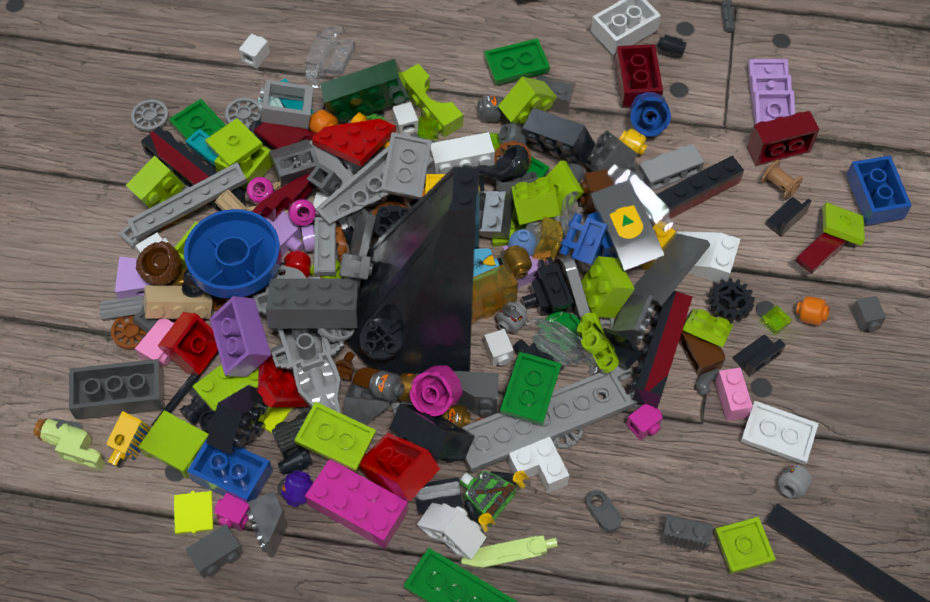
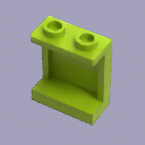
[138,410,208,479]

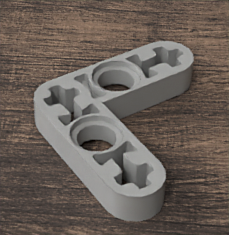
[557,254,590,321]

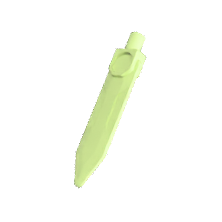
[461,535,558,568]

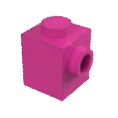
[626,404,663,441]
[214,493,250,532]

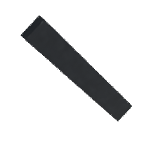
[764,503,930,602]

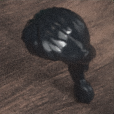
[462,145,530,181]

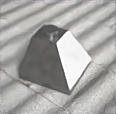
[536,75,575,114]
[344,382,390,425]

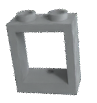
[258,79,313,129]

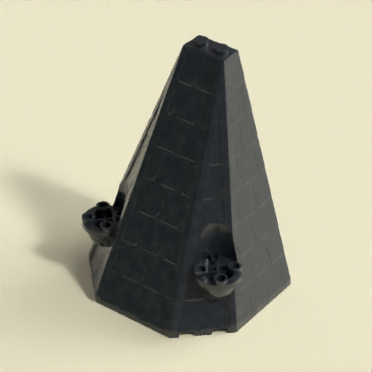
[344,167,480,375]

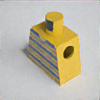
[106,411,151,468]

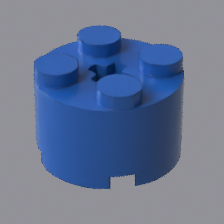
[630,92,671,136]

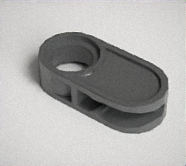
[586,490,621,533]

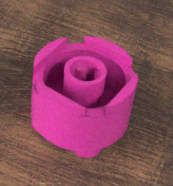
[410,365,463,416]

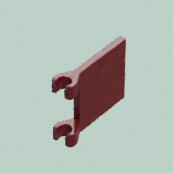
[254,122,317,149]

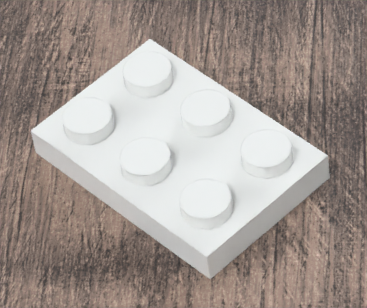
[741,401,819,465]

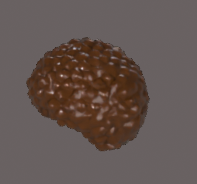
[135,241,183,286]

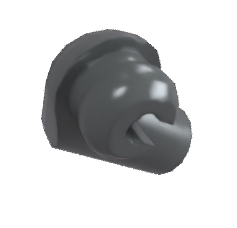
[696,368,719,395]

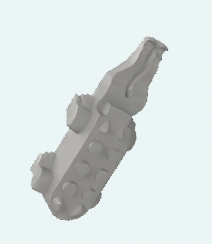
[253,265,344,413]

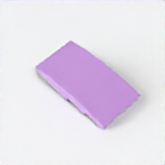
[748,59,795,124]

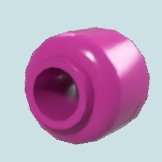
[247,177,275,205]
[288,199,316,226]

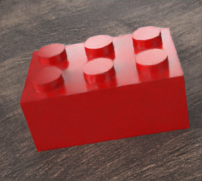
[359,432,440,502]

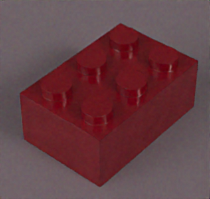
[614,44,663,107]
[747,111,820,166]

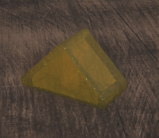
[532,217,564,261]

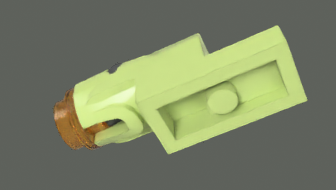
[33,418,105,471]

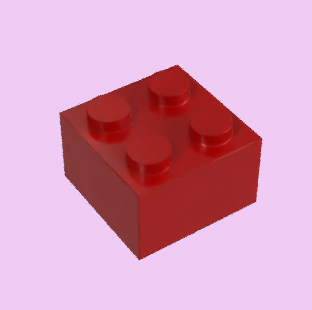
[157,312,218,375]

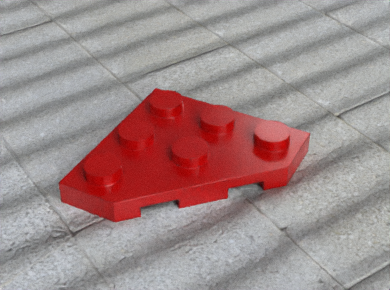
[312,118,396,167]
[258,354,309,408]

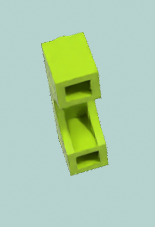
[402,63,463,137]

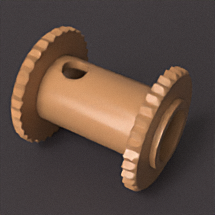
[761,160,803,200]

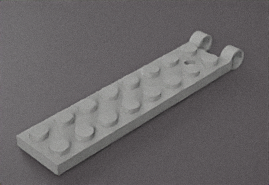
[462,366,644,472]

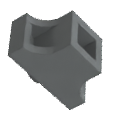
[339,254,373,280]

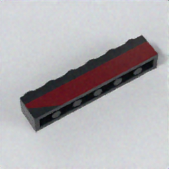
[141,126,246,212]
[641,155,744,227]
[631,291,693,408]

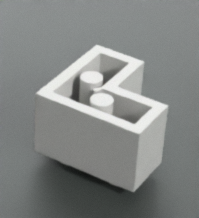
[508,437,569,493]
[417,503,486,560]

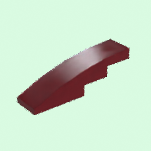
[251,172,315,222]
[795,233,849,274]

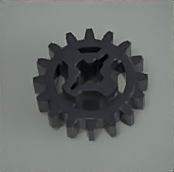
[707,278,755,323]

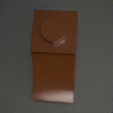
[679,331,725,378]

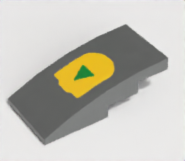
[590,179,664,271]

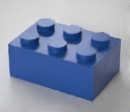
[846,155,912,225]
[187,439,273,503]

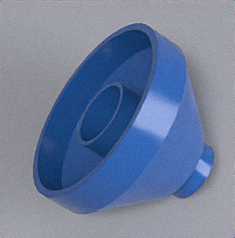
[184,209,281,298]

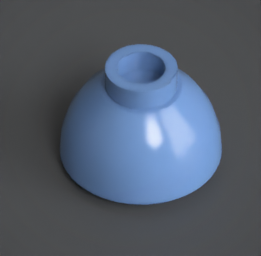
[508,229,537,256]

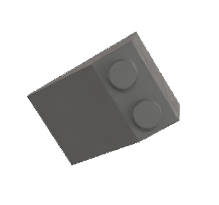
[453,371,499,417]

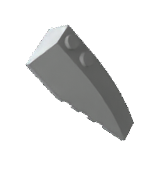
[315,131,434,225]

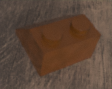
[578,169,613,214]

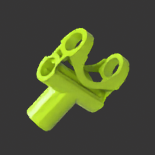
[577,312,619,373]

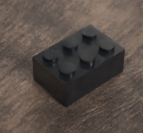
[522,108,596,165]
[206,385,271,454]
[390,403,475,462]

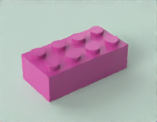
[305,460,409,549]

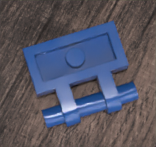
[559,213,608,265]

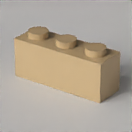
[143,285,213,319]

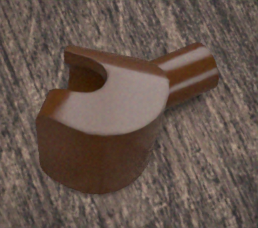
[335,352,354,381]

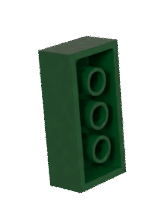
[320,59,410,123]

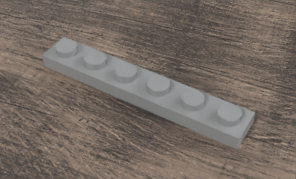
[127,163,248,240]

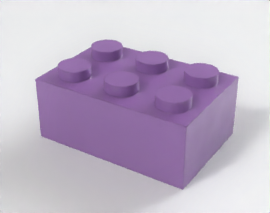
[210,296,271,377]

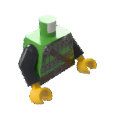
[460,470,529,532]

